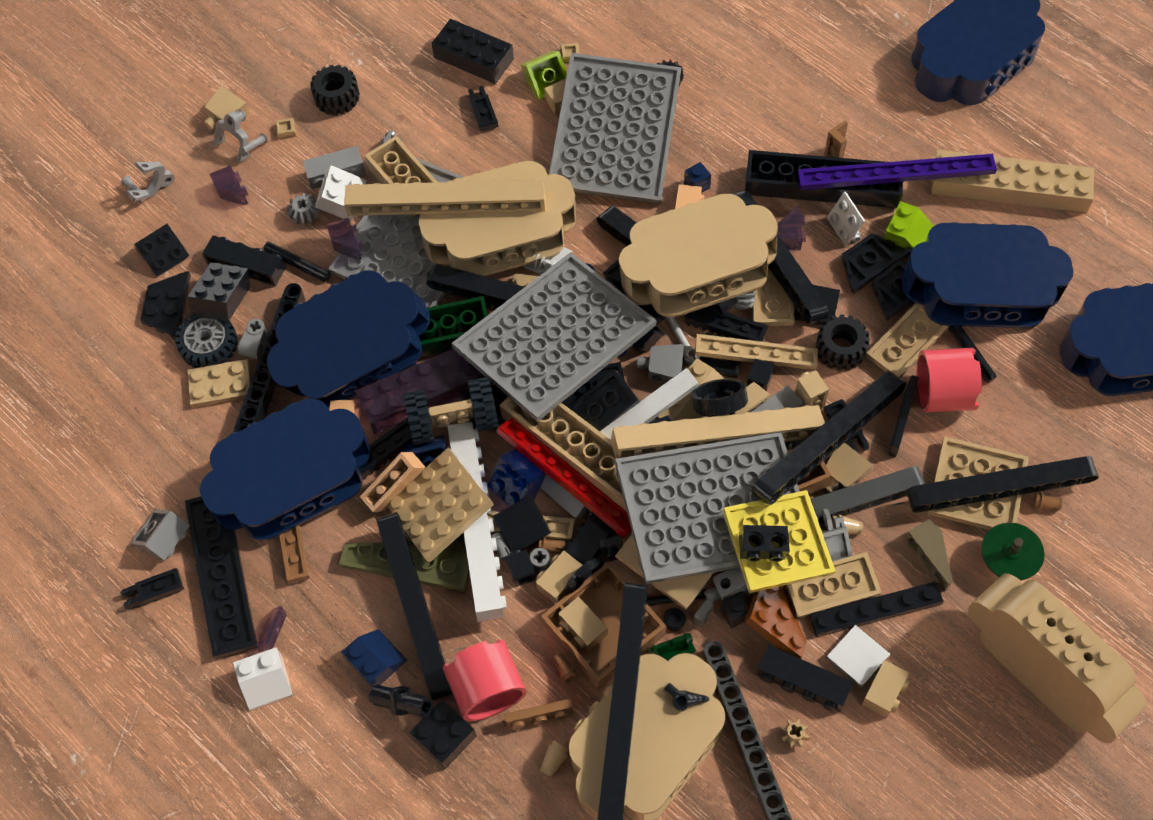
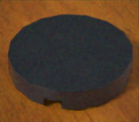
[566,558,604,593]

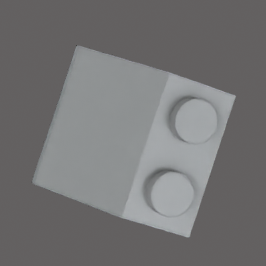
[130,509,190,560]

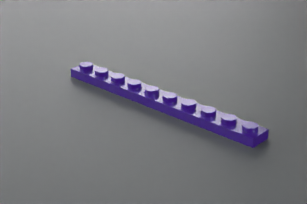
[798,154,997,190]

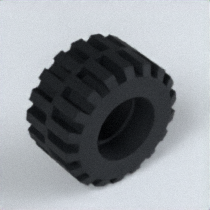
[310,65,360,115]
[816,315,870,371]

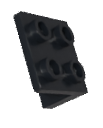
[134,223,189,276]

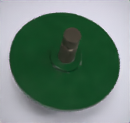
[981,523,1045,581]

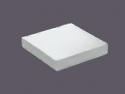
[826,625,890,688]

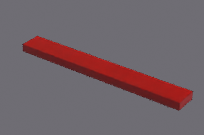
[497,418,632,538]

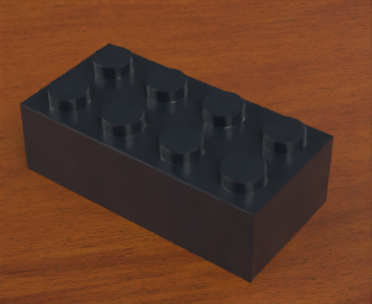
[431,18,514,84]

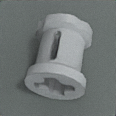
[530,548,550,573]

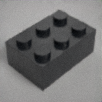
[188,263,250,322]

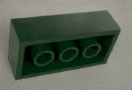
[419,296,488,357]

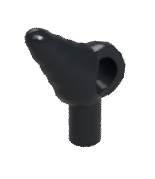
[664,683,709,711]

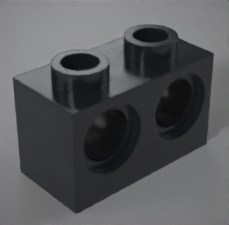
[738,525,790,562]

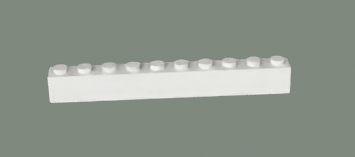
[448,422,507,622]

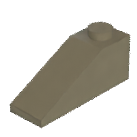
[905,519,952,591]

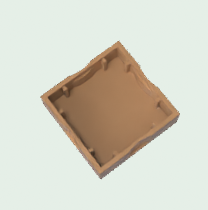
[541,562,666,690]

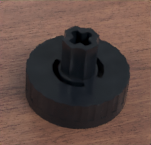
[691,379,748,417]

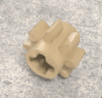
[781,719,809,748]

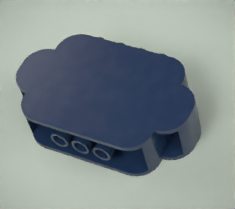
[911,0,1045,105]
[901,222,1074,328]
[267,270,430,407]
[1060,283,1153,396]
[200,398,371,541]

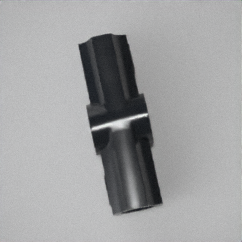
[369,684,433,718]

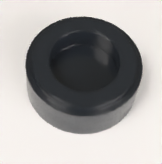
[663,608,686,631]

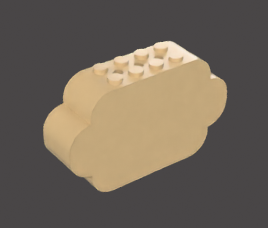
[419,161,576,276]
[619,194,778,317]
[968,573,1147,743]
[569,653,725,820]

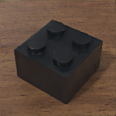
[409,699,477,769]

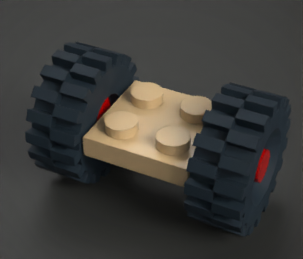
[403,377,499,445]

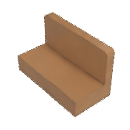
[824,121,848,158]

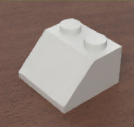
[233,648,293,711]

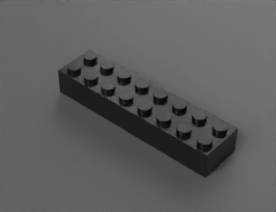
[745,150,903,208]

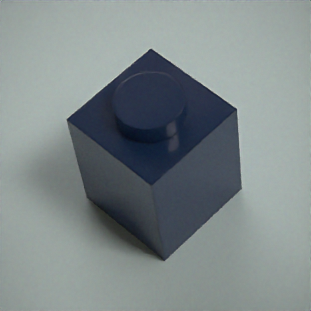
[684,162,711,193]

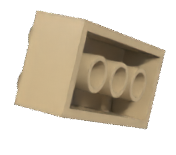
[365,136,437,218]

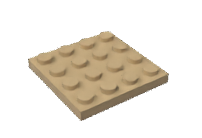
[927,436,1029,530]
[387,447,494,563]

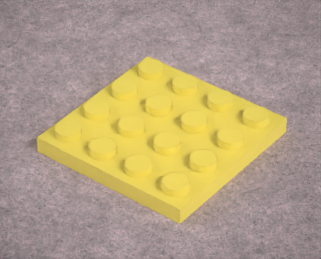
[723,490,836,593]

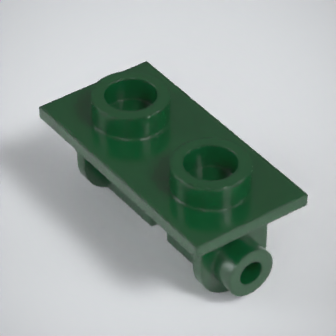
[647,633,696,661]

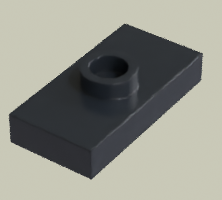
[599,535,623,563]

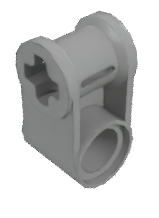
[238,319,269,359]

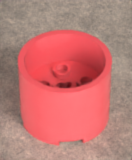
[916,348,982,413]
[443,639,527,721]

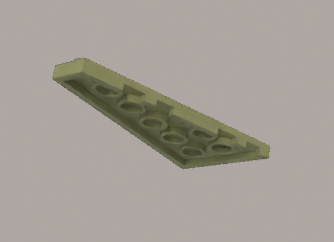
[339,533,470,593]

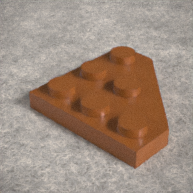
[745,586,807,659]

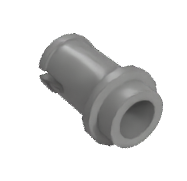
[491,532,511,561]

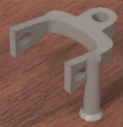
[212,109,268,162]
[121,162,175,202]

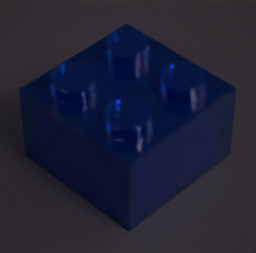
[487,448,546,506]

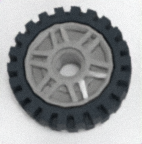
[175,315,238,368]

